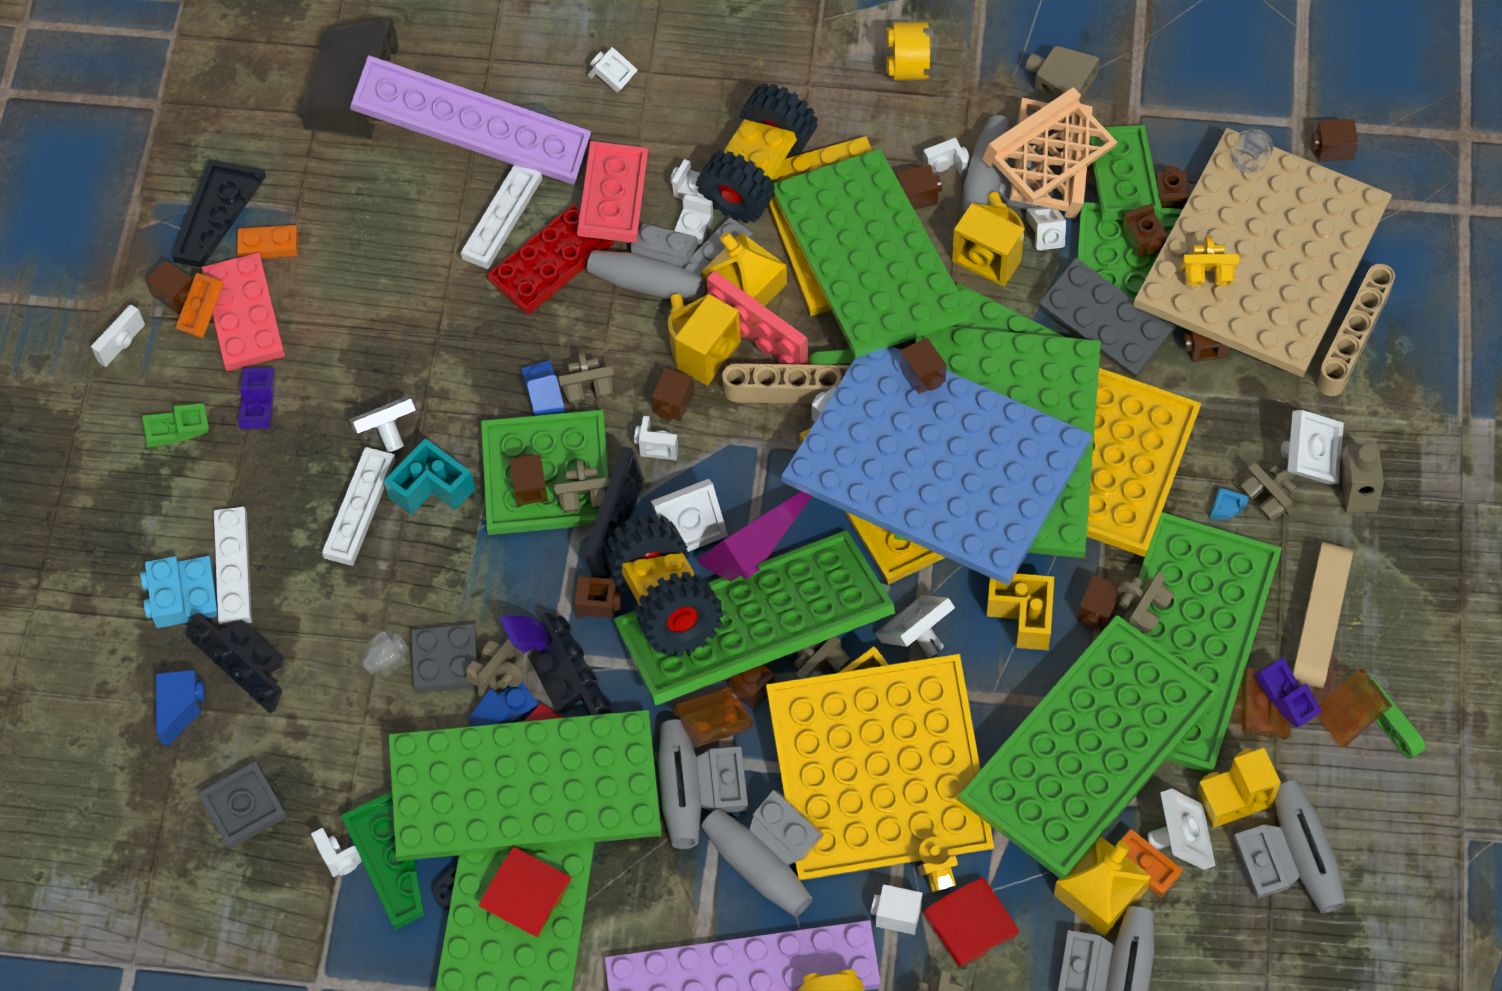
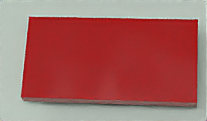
[486,203,614,316]

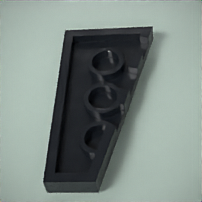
[172,160,266,268]

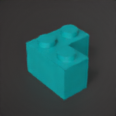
[383,438,475,515]

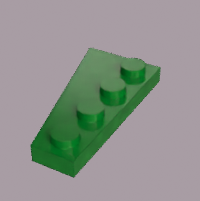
[340,791,425,930]

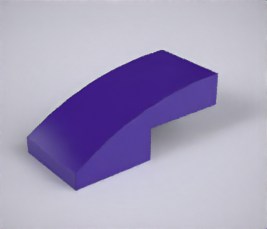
[238,368,275,429]
[500,615,553,654]
[1254,657,1322,728]

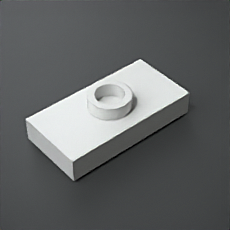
[91,305,145,367]

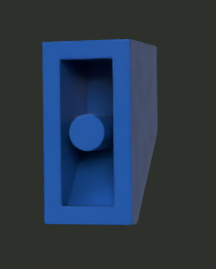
[156,670,206,745]

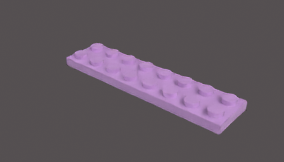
[350,55,591,185]
[605,920,881,991]

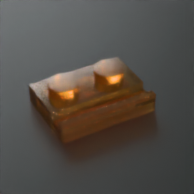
[1242,668,1291,740]
[1319,669,1392,747]
[673,688,754,747]

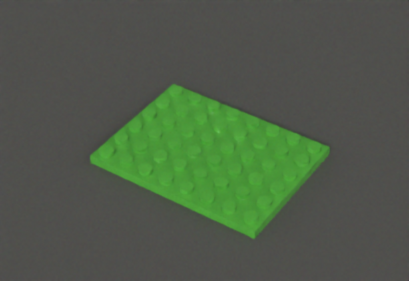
[894,327,1101,558]

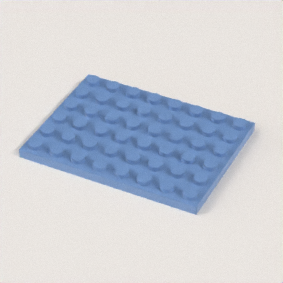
[782,346,1093,586]

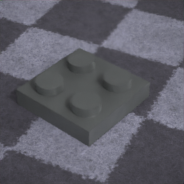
[411,624,478,693]
[198,761,287,850]

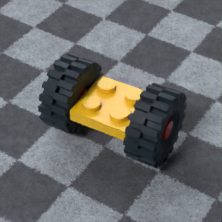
[696,83,818,223]
[604,514,723,656]

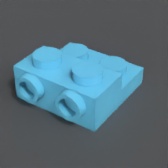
[140,556,218,628]

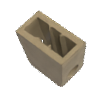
[1025,46,1100,102]
[1340,443,1384,513]

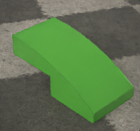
[142,403,209,448]

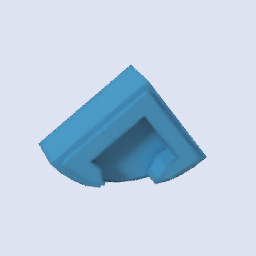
[1210,487,1250,520]

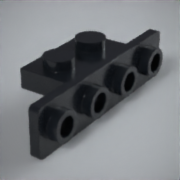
[530,612,612,715]
[186,613,284,713]

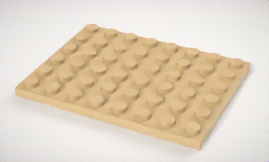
[1133,128,1392,378]

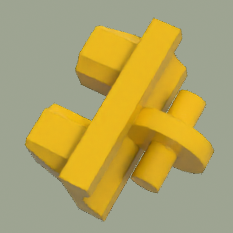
[1179,236,1240,286]
[917,837,958,892]

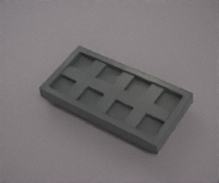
[1038,258,1173,378]

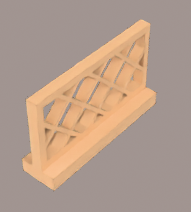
[982,87,1118,204]
[1010,98,1093,219]

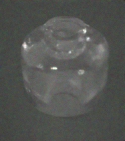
[1230,129,1273,173]
[361,630,410,678]

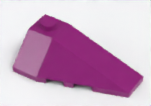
[697,491,811,582]

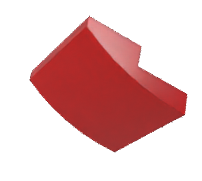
[479,847,573,937]
[923,877,1020,967]

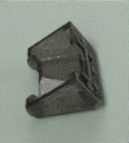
[298,16,399,139]

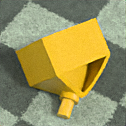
[952,192,1025,287]
[702,231,787,306]
[668,294,741,386]
[1054,837,1151,938]

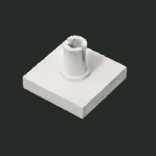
[349,397,415,453]
[1281,410,1344,484]
[651,479,728,552]
[875,595,955,657]
[1148,789,1216,870]

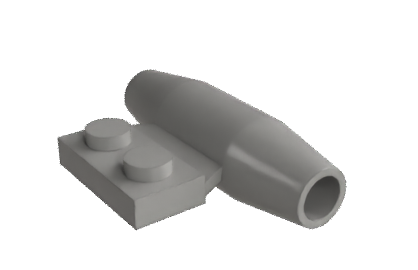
[962,115,1042,216]
[587,223,706,301]
[658,719,748,849]
[1234,780,1346,914]
[701,790,824,917]
[1058,906,1154,991]

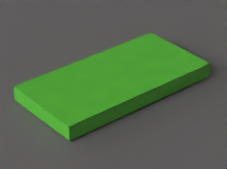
[1089,125,1162,221]

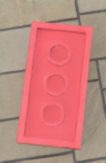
[577,141,648,243]
[202,253,285,371]
[707,271,808,365]

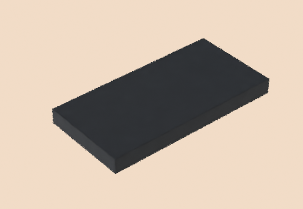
[583,446,644,579]

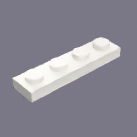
[461,165,543,269]
[322,447,396,566]
[214,507,252,627]

